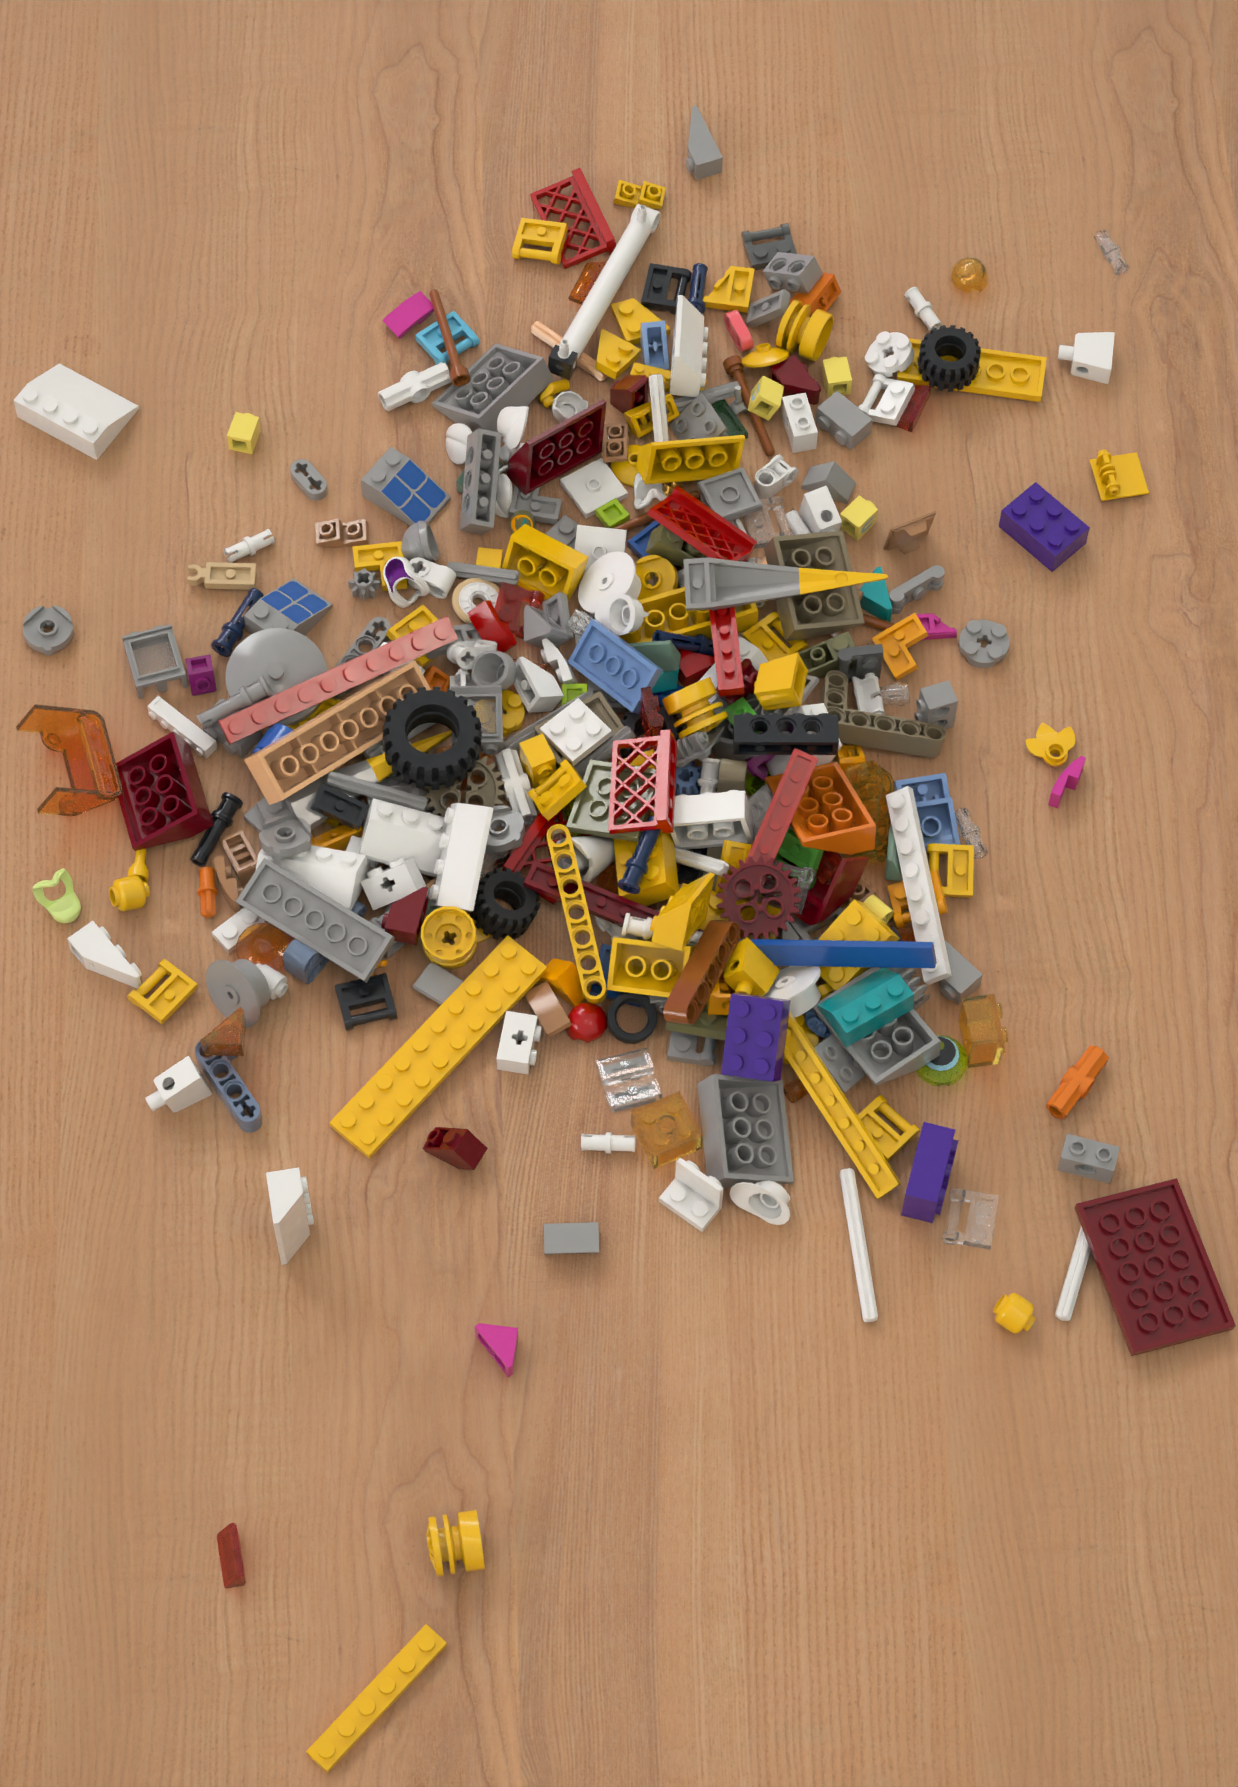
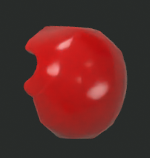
[565,1002,607,1043]

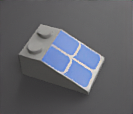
[361,447,451,526]
[244,578,333,636]

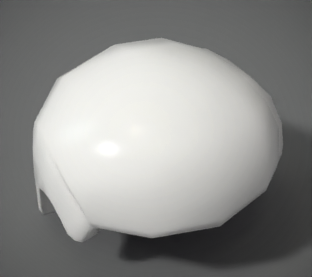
[552,391,588,423]

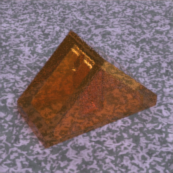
[200,1007,246,1056]

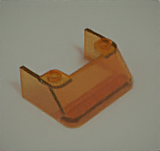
[16,704,122,816]

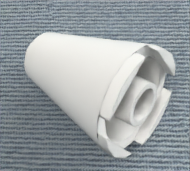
[551,835,615,883]

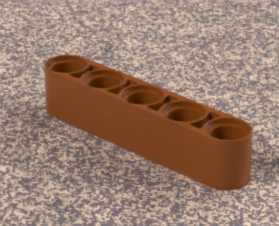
[663,920,740,1025]

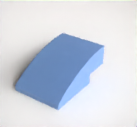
[892,773,960,850]

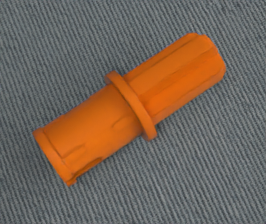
[197,867,218,919]

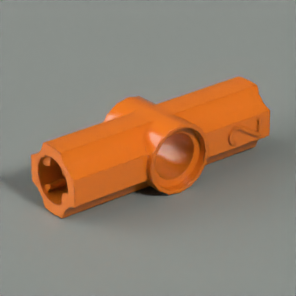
[1046,1045,1109,1120]

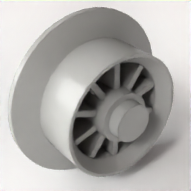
[206,959,270,1028]

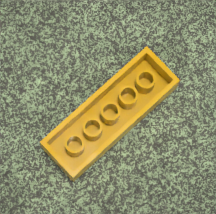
[617,587,759,644]
[613,749,679,906]

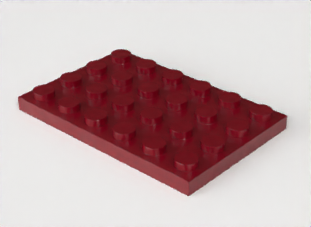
[1075,1178,1236,1356]

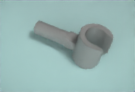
[729,386,748,418]

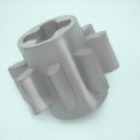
[348,568,380,601]

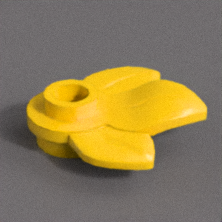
[1025,723,1075,767]

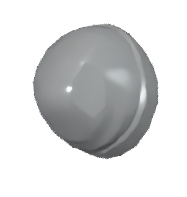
[401,520,439,562]
[472,650,517,691]

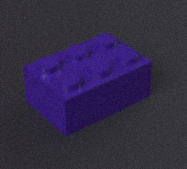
[999,482,1090,572]
[721,993,791,1082]
[901,1122,959,1223]

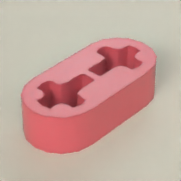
[724,310,753,352]

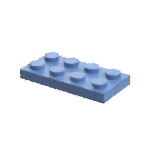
[568,619,663,714]

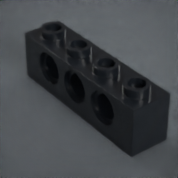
[733,713,839,755]

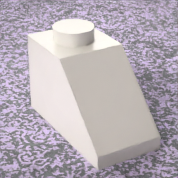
[513,657,564,713]

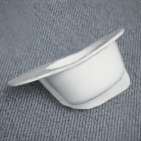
[595,594,649,635]
[729,1180,790,1225]

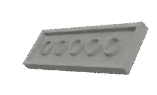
[236,858,395,983]

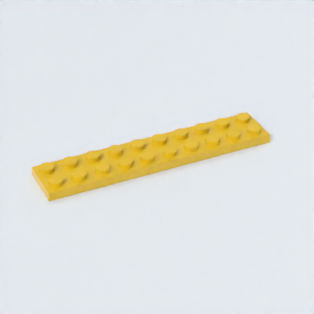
[329,935,547,1159]

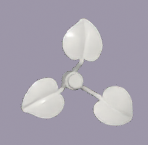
[446,406,529,518]

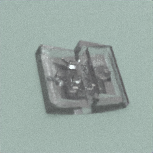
[595,1048,662,1113]

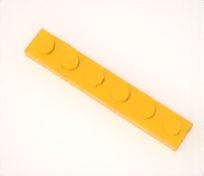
[306,1624,447,1774]

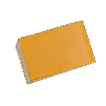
[835,744,865,780]
[539,958,591,1007]

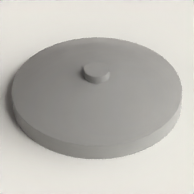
[226,628,327,727]

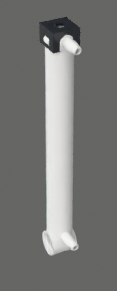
[548,204,661,380]

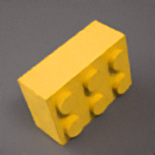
[818,899,899,991]

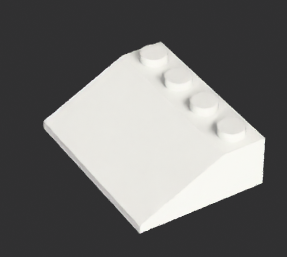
[13,363,139,460]

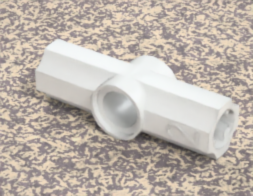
[378,362,451,412]
[495,748,537,825]

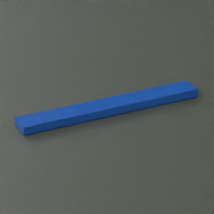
[739,939,937,968]

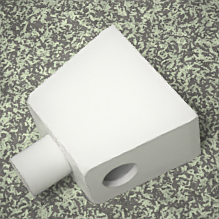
[1058,332,1115,384]
[798,486,842,533]
[145,1056,212,1113]

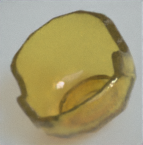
[950,257,988,293]

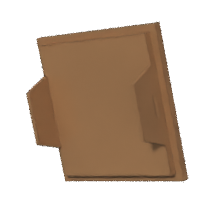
[883,511,936,554]

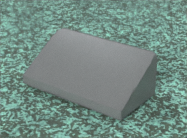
[413,962,464,1005]

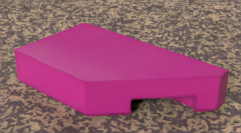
[908,613,957,640]

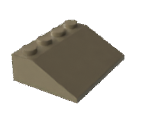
[764,530,865,641]

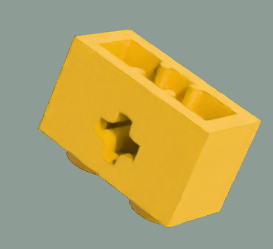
[519,733,556,789]

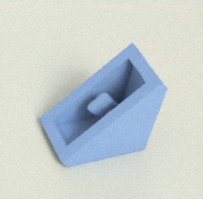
[640,320,669,370]

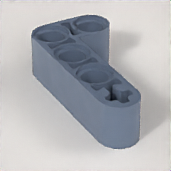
[283,900,367,984]
[195,1025,262,1133]

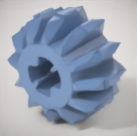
[675,760,702,796]

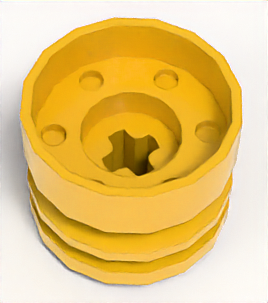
[776,300,834,362]
[662,677,729,739]
[421,906,477,970]
[426,1509,485,1577]

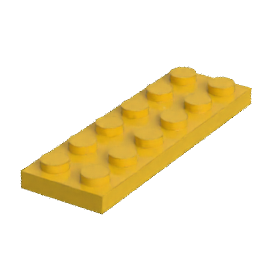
[897,338,1047,402]

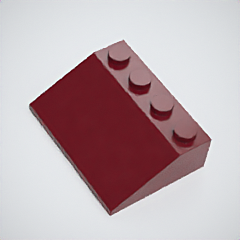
[507,399,606,495]
[109,731,213,851]

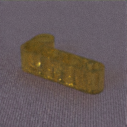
[846,760,894,866]

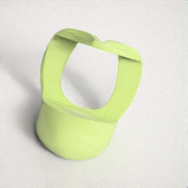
[32,868,81,924]

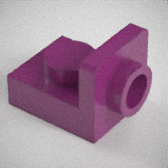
[185,654,217,696]
[746,755,775,781]

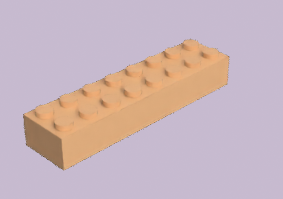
[244,660,431,805]

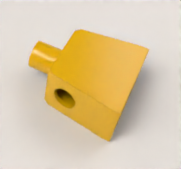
[723,937,780,996]

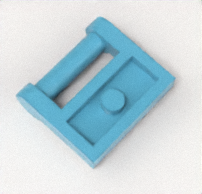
[415,311,480,365]

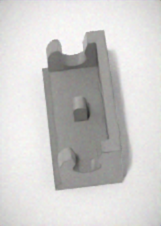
[544,1222,599,1255]

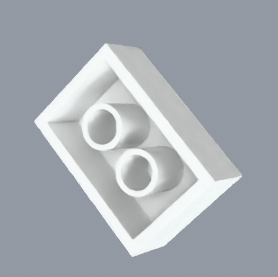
[670,790,754,850]

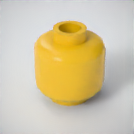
[109,875,150,912]
[993,1293,1036,1334]

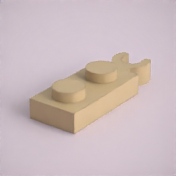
[187,562,257,590]

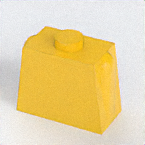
[754,652,808,711]

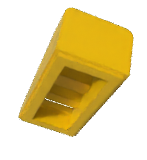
[624,393,680,438]

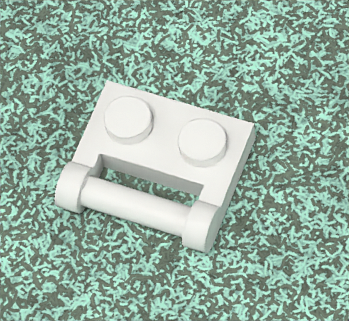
[858,374,915,426]

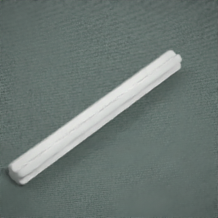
[840,1168,878,1323]

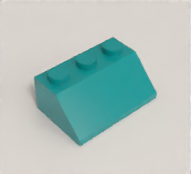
[817,968,914,1048]

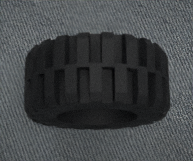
[383,686,482,790]

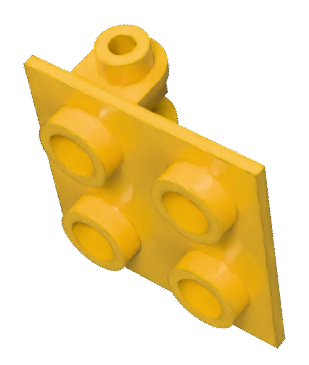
[1089,449,1149,501]

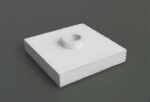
[560,458,628,519]
[575,525,627,576]

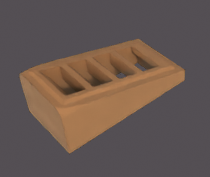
[219,830,258,886]

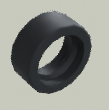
[607,992,658,1044]

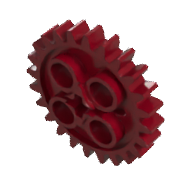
[716,855,802,940]

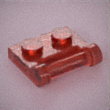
[494,582,545,639]
[640,686,664,751]

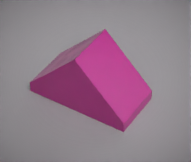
[475,1323,518,1378]

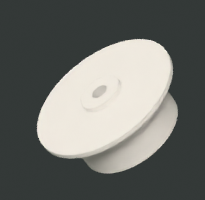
[578,551,641,614]
[763,966,821,1018]

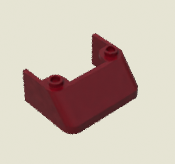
[763,857,869,925]

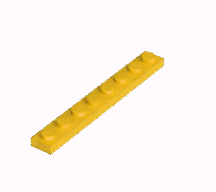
[784,1010,902,1199]

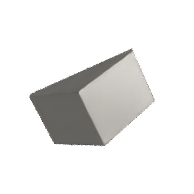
[801,461,856,504]
[524,605,569,648]

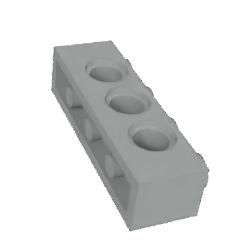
[460,428,501,535]

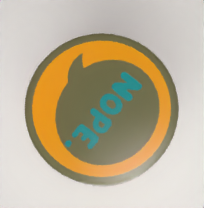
[510,510,535,532]

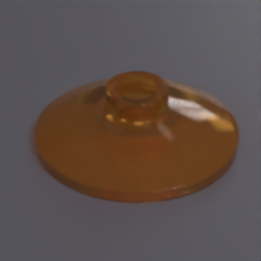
[236,923,289,971]

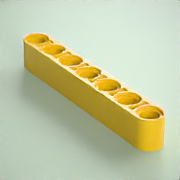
[547,824,607,1004]

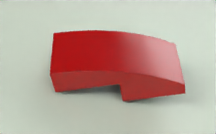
[467,600,517,653]

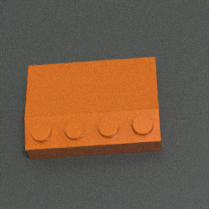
[765,761,876,855]

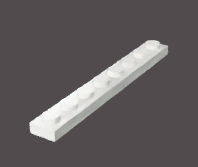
[886,786,952,985]

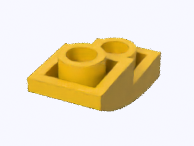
[613,180,666,209]

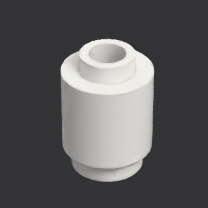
[256,963,288,1000]

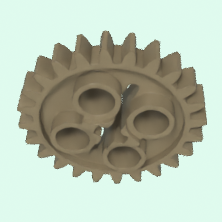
[421,756,505,817]

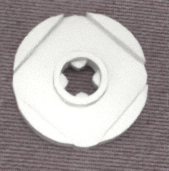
[865,331,914,378]

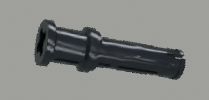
[190,792,243,867]

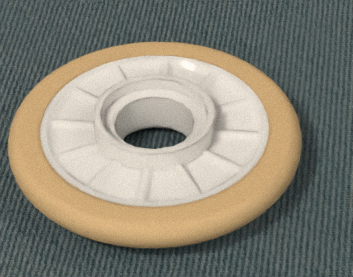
[452,578,506,624]

